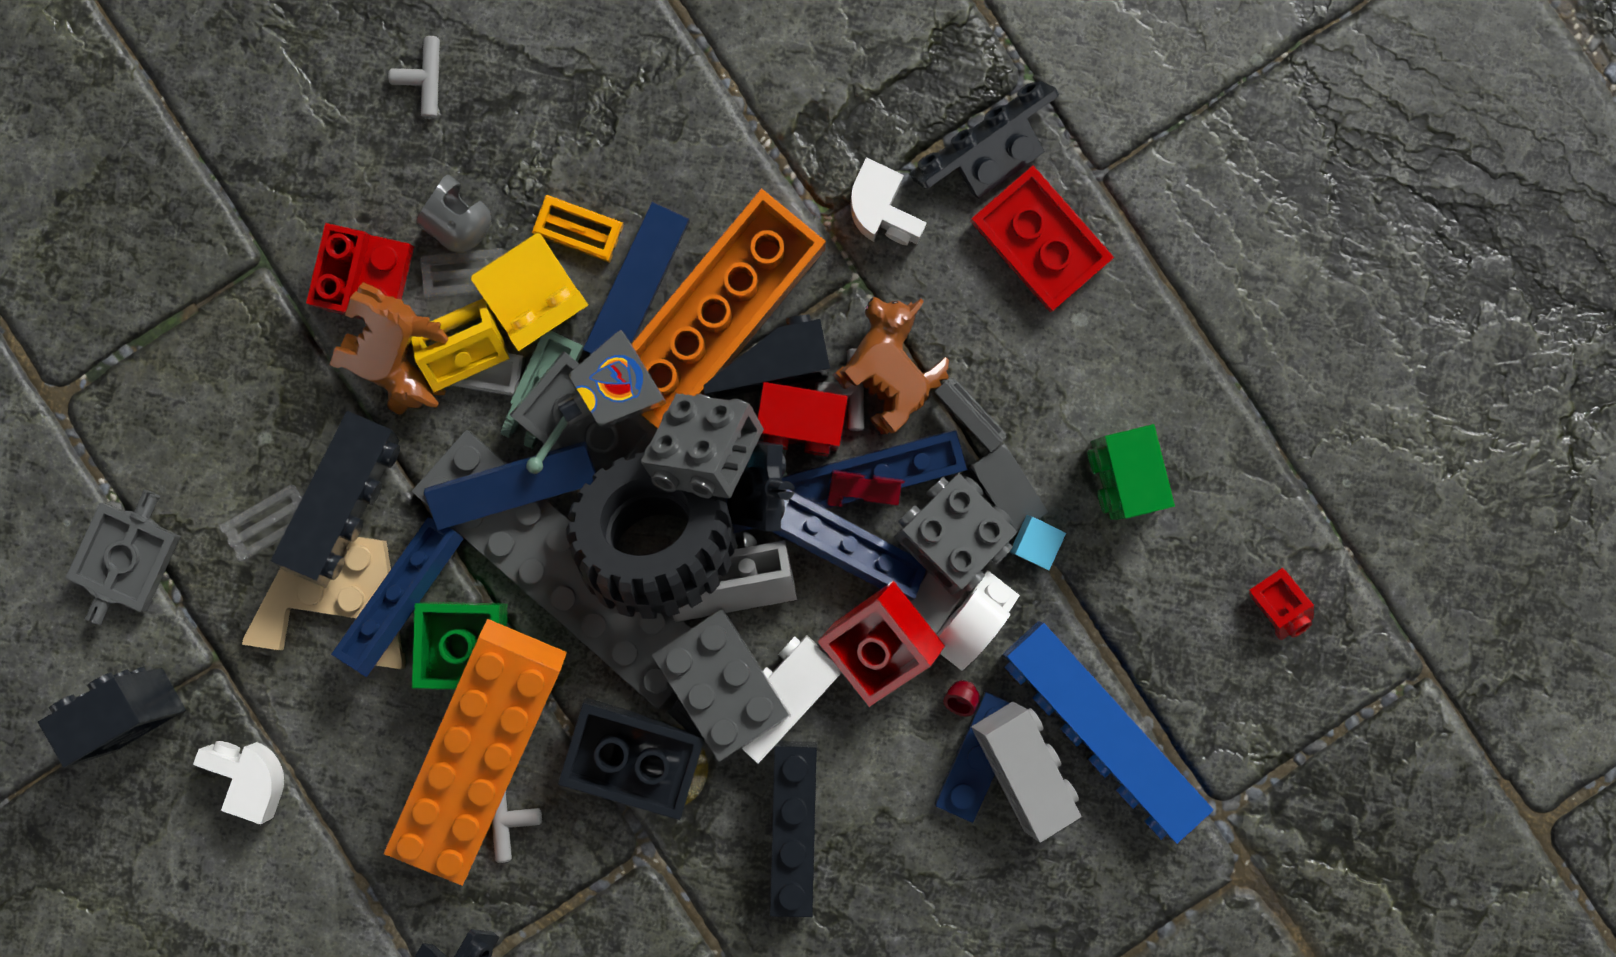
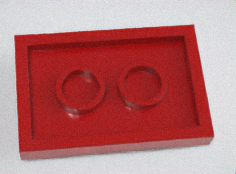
[970,165,1114,313]

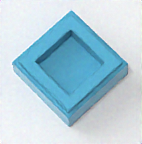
[1010,515,1066,570]

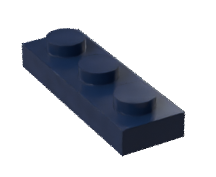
[934,691,1009,823]

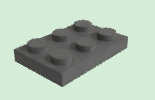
[510,351,657,473]
[652,609,791,762]

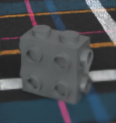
[641,393,764,499]
[894,473,1017,595]

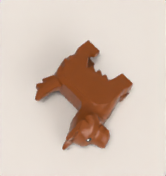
[330,282,449,415]
[833,297,949,434]

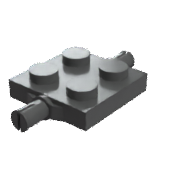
[65,489,181,625]

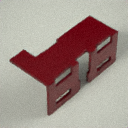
[828,470,905,507]

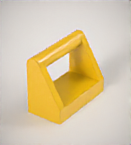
[411,298,510,392]

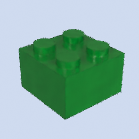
[1088,424,1175,520]
[412,602,508,689]

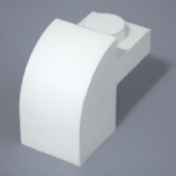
[851,157,927,245]
[937,570,1020,671]
[193,741,284,825]

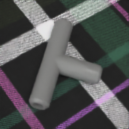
[388,36,440,119]
[815,348,865,431]
[492,792,542,863]

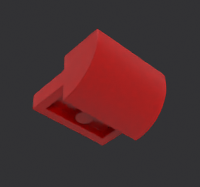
[306,223,414,319]

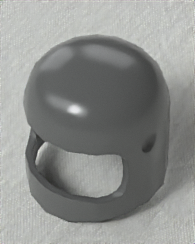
[416,174,492,253]

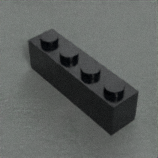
[270,411,400,588]
[770,741,817,917]

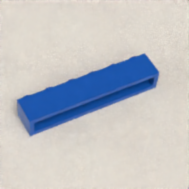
[1003,621,1214,844]

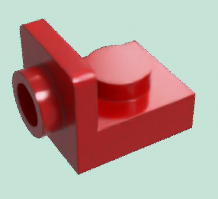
[1249,568,1314,640]

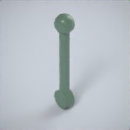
[526,416,568,474]

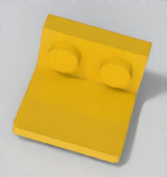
[471,233,588,351]

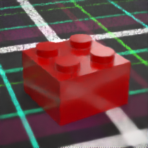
[758,382,848,457]
[817,581,945,707]

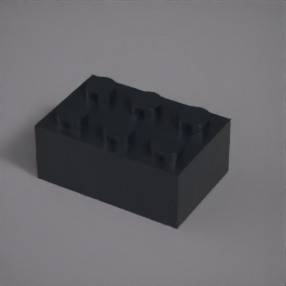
[38,666,186,768]

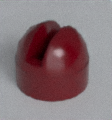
[943,680,980,717]

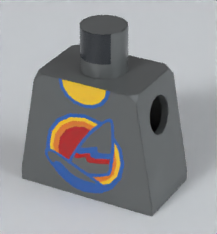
[558,330,667,428]

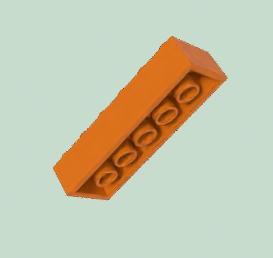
[632,188,826,428]
[384,619,567,886]

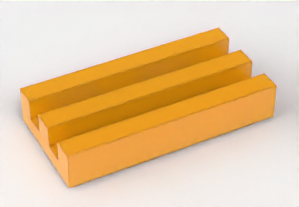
[532,195,624,263]

